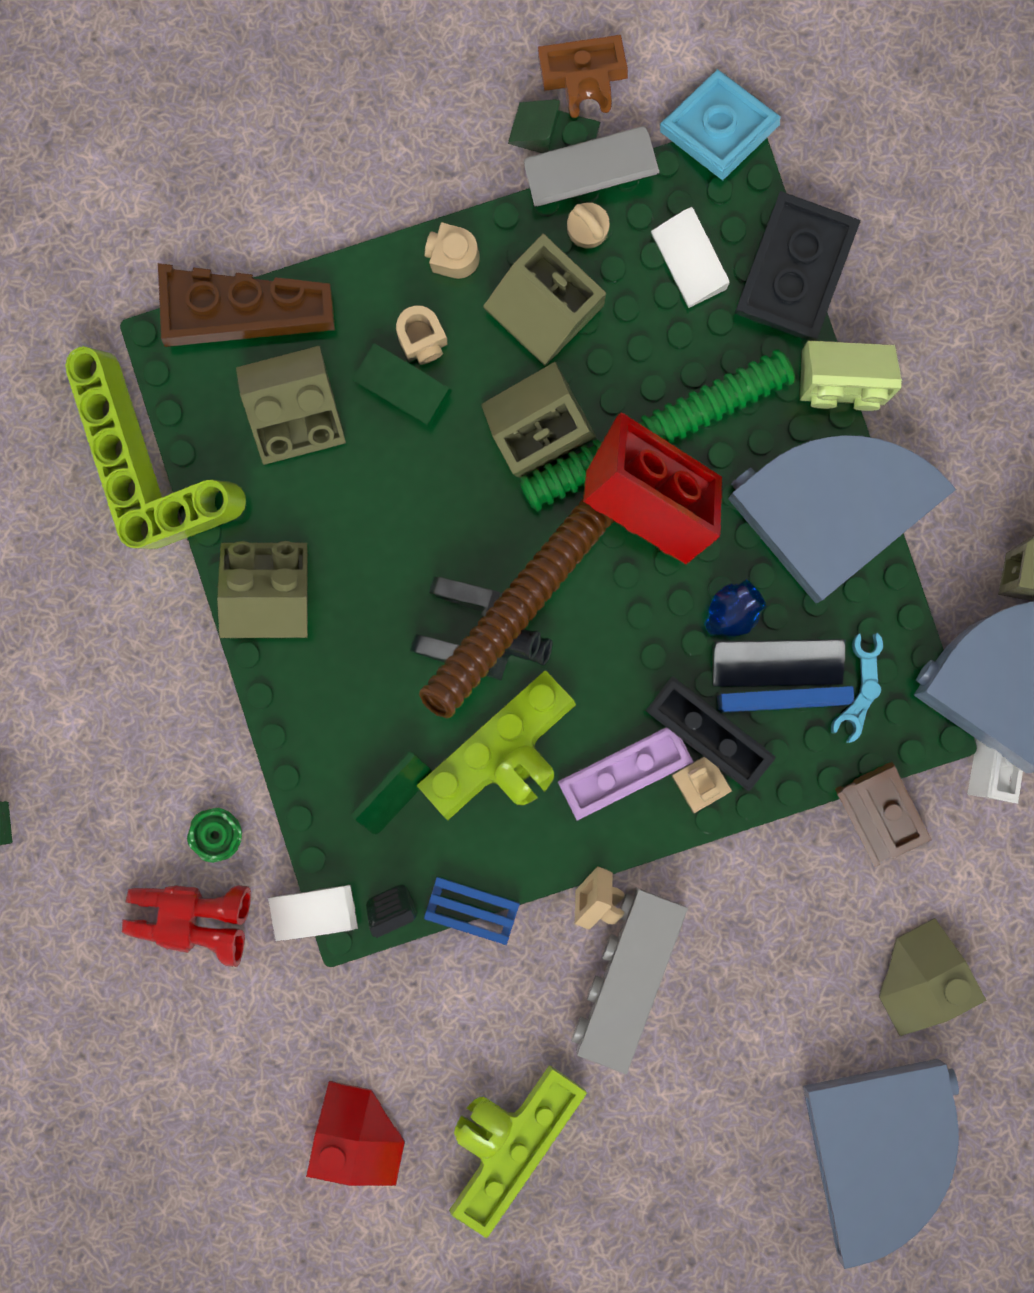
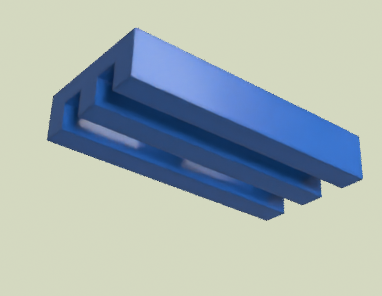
[424,877,520,945]

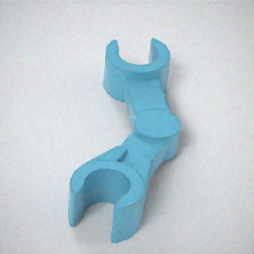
[831,633,883,743]

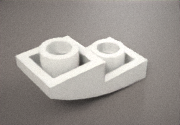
[268,885,358,941]

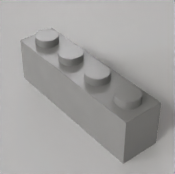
[571,887,688,1075]

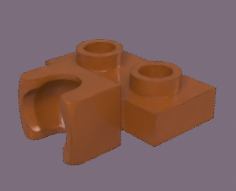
[538,35,628,118]

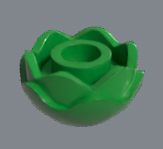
[187,808,242,863]

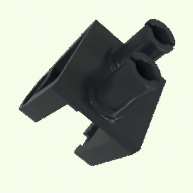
[410,577,553,680]

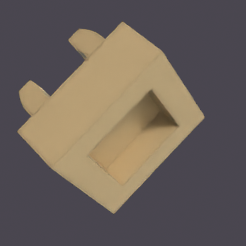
[671,756,732,813]
[575,866,624,930]

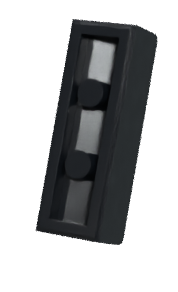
[712,639,845,687]
[645,676,776,791]

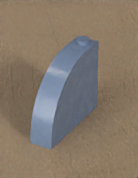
[728,436,956,604]
[914,601,1034,774]
[803,1059,959,1269]

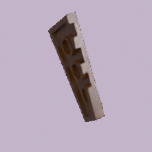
[158,263,335,347]

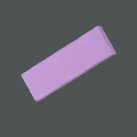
[558,727,693,820]

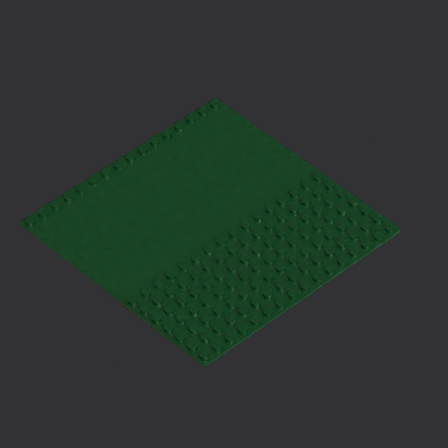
[120,138,977,967]

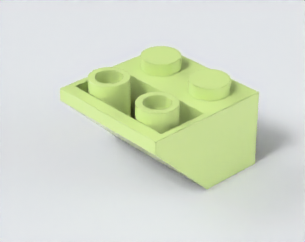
[800,341,902,411]

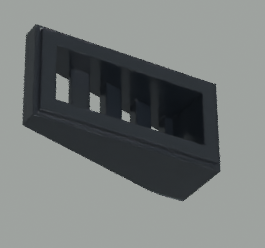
[366,884,418,938]

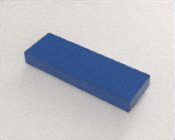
[717,686,854,713]

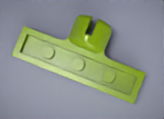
[417,670,576,820]
[449,1065,587,1238]

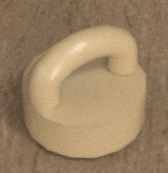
[567,203,610,248]

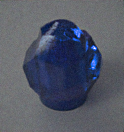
[705,580,766,636]

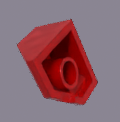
[306,1081,405,1186]

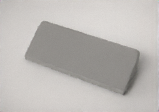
[524,126,659,206]

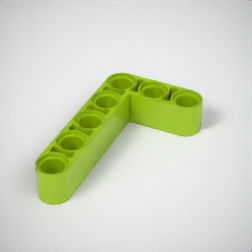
[65,346,246,549]

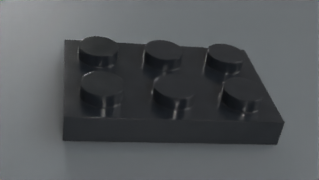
[734,191,861,341]

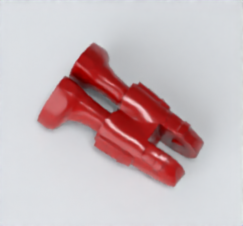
[122,885,251,967]

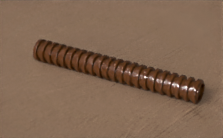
[419,498,613,718]

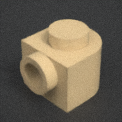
[425,222,480,279]
[396,306,447,365]

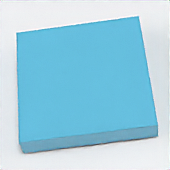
[660,69,781,180]

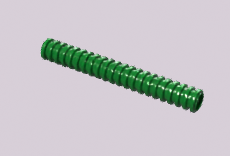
[520,349,795,512]

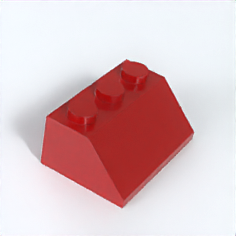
[583,412,722,564]

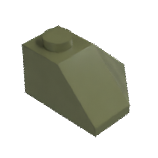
[879,918,987,1036]

